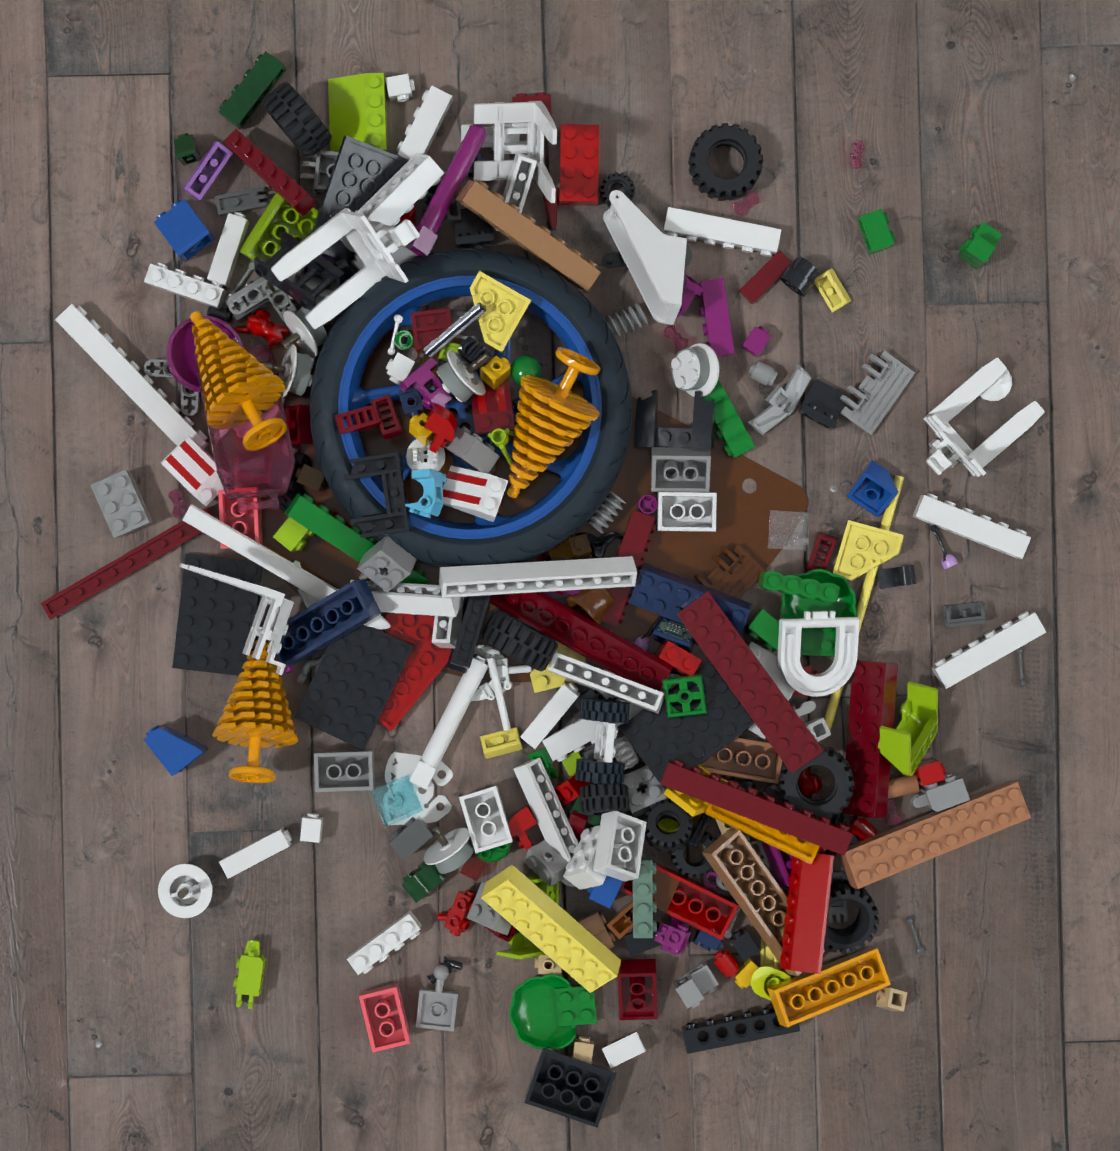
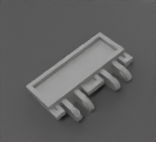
[840,350,915,435]

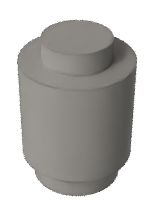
[748,360,778,386]

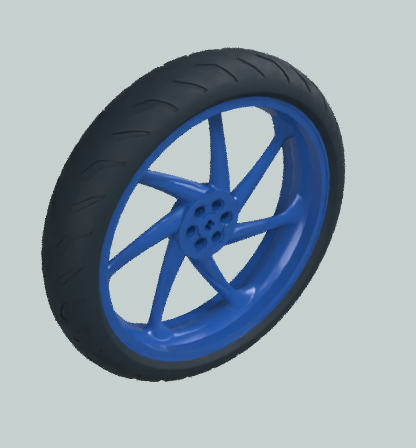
[310,248,632,568]

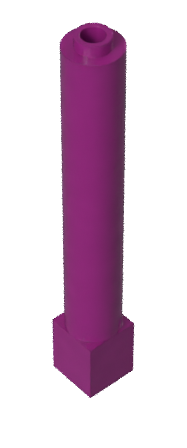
[404,124,487,256]

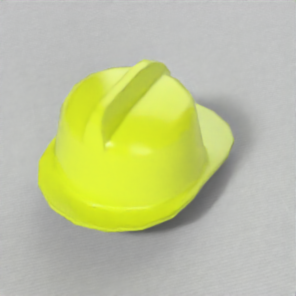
[751,966,791,1001]

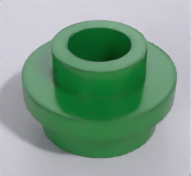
[394,330,413,350]

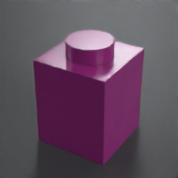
[741,326,771,358]

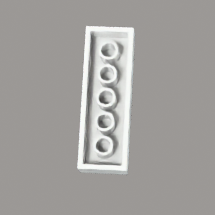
[340,153,444,253]

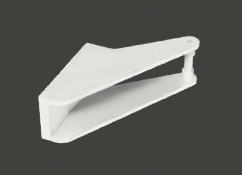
[603,190,687,325]

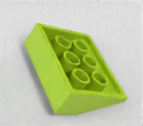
[328,73,388,152]
[239,193,318,267]

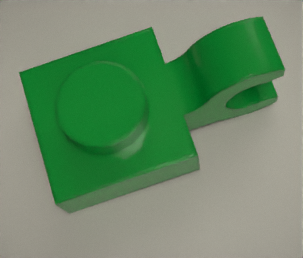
[528,747,558,781]

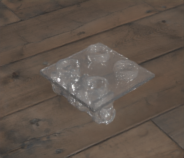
[768,510,809,551]

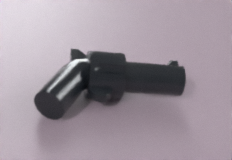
[427,956,463,984]

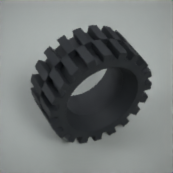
[824,879,879,954]

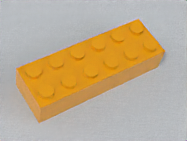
[767,946,891,1027]

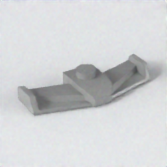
[747,364,812,435]

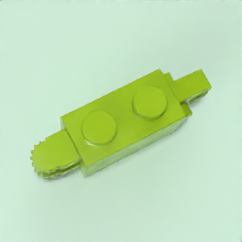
[233,939,266,1009]

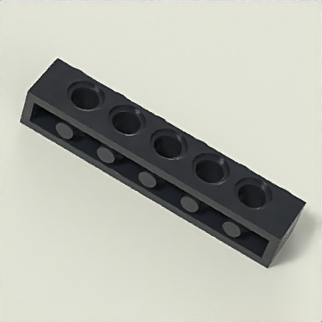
[681,1007,800,1054]

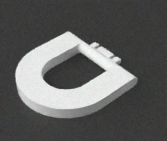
[778,611,859,697]

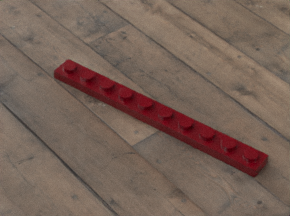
[41,506,214,620]

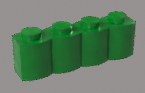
[701,380,755,459]
[758,571,840,602]

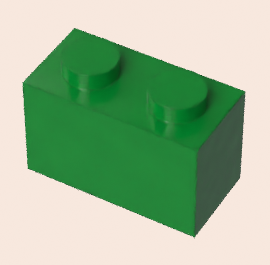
[857,208,895,255]

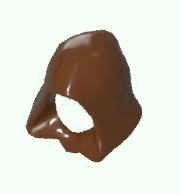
[567,588,615,624]

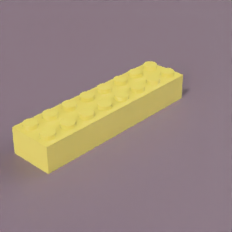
[481,865,621,993]

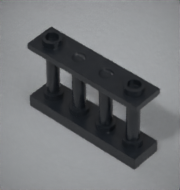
[254,232,345,311]
[446,595,491,673]

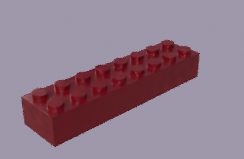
[842,660,898,818]

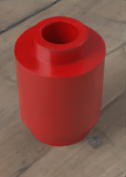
[848,816,877,841]
[713,949,741,978]

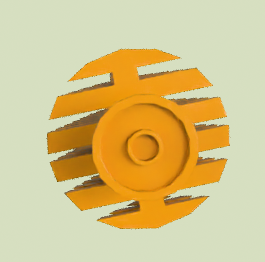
[190,311,287,451]
[507,347,601,498]
[212,636,298,783]

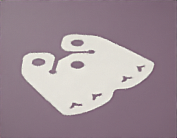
[384,752,453,825]

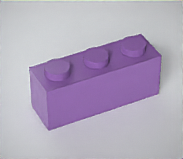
[181,141,233,201]

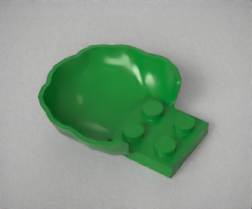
[780,569,857,657]
[509,974,597,1049]

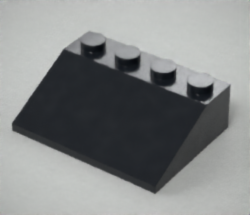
[524,1047,616,1128]

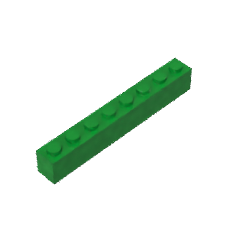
[285,493,428,584]

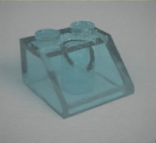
[371,775,423,827]

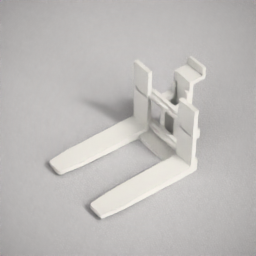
[461,101,557,203]
[271,208,420,329]
[922,358,1045,477]
[179,563,294,675]

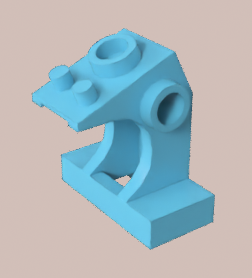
[405,468,447,518]

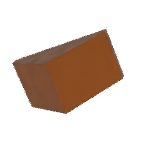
[607,901,633,939]

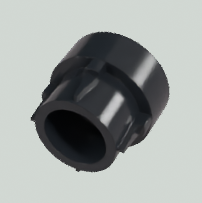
[779,257,820,297]

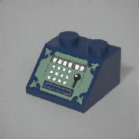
[653,616,696,653]

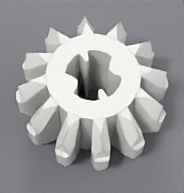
[614,736,639,769]

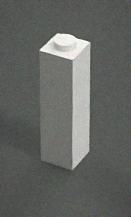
[207,212,250,288]
[520,681,580,749]
[219,827,292,879]

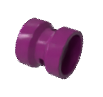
[638,495,658,514]

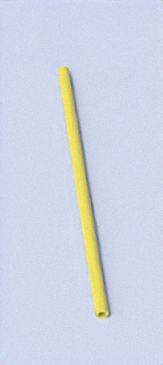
[824,475,904,731]

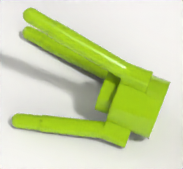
[488,428,517,466]

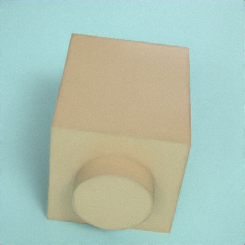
[572,1036,594,1063]

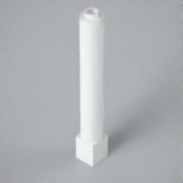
[409,655,489,789]

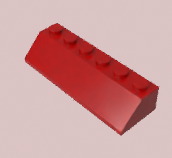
[780,854,834,974]
[619,855,739,940]

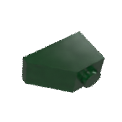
[174,133,202,166]

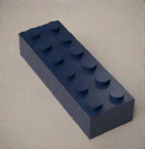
[629,563,753,635]
[269,579,382,667]

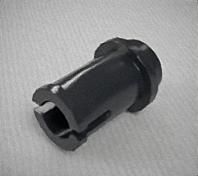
[207,306,233,323]

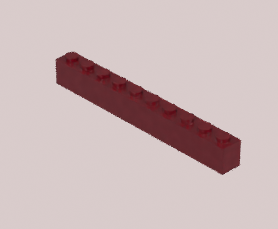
[660,758,853,856]

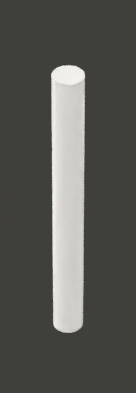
[487,656,511,731]

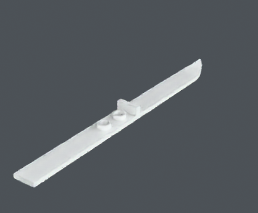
[183,504,391,629]

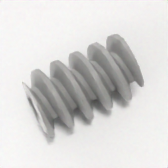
[606,303,648,336]
[587,491,626,534]

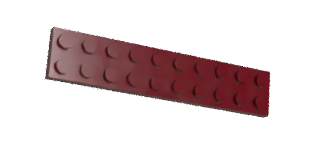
[677,591,824,773]
[489,592,673,691]

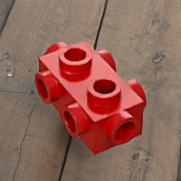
[437,889,477,937]

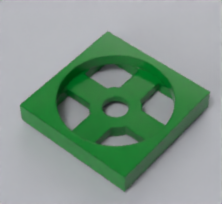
[663,674,707,718]

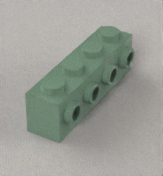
[632,856,657,938]

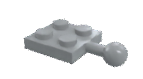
[416,965,458,1032]

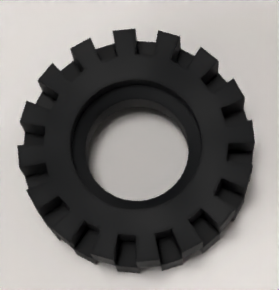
[600,172,635,207]

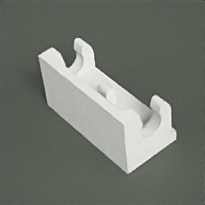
[602,1032,646,1068]

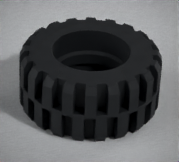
[262,82,332,158]
[688,123,763,201]
[481,609,558,672]
[779,744,854,819]

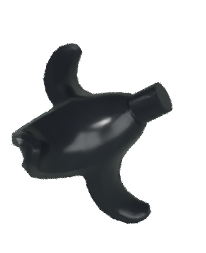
[573,532,623,558]

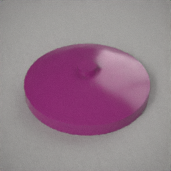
[166,316,244,393]

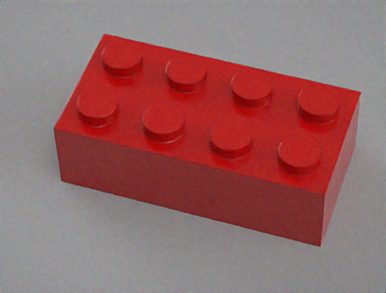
[559,124,599,206]

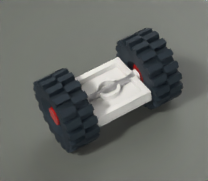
[575,699,630,784]

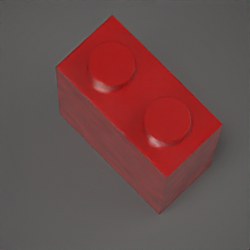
[654,641,702,676]

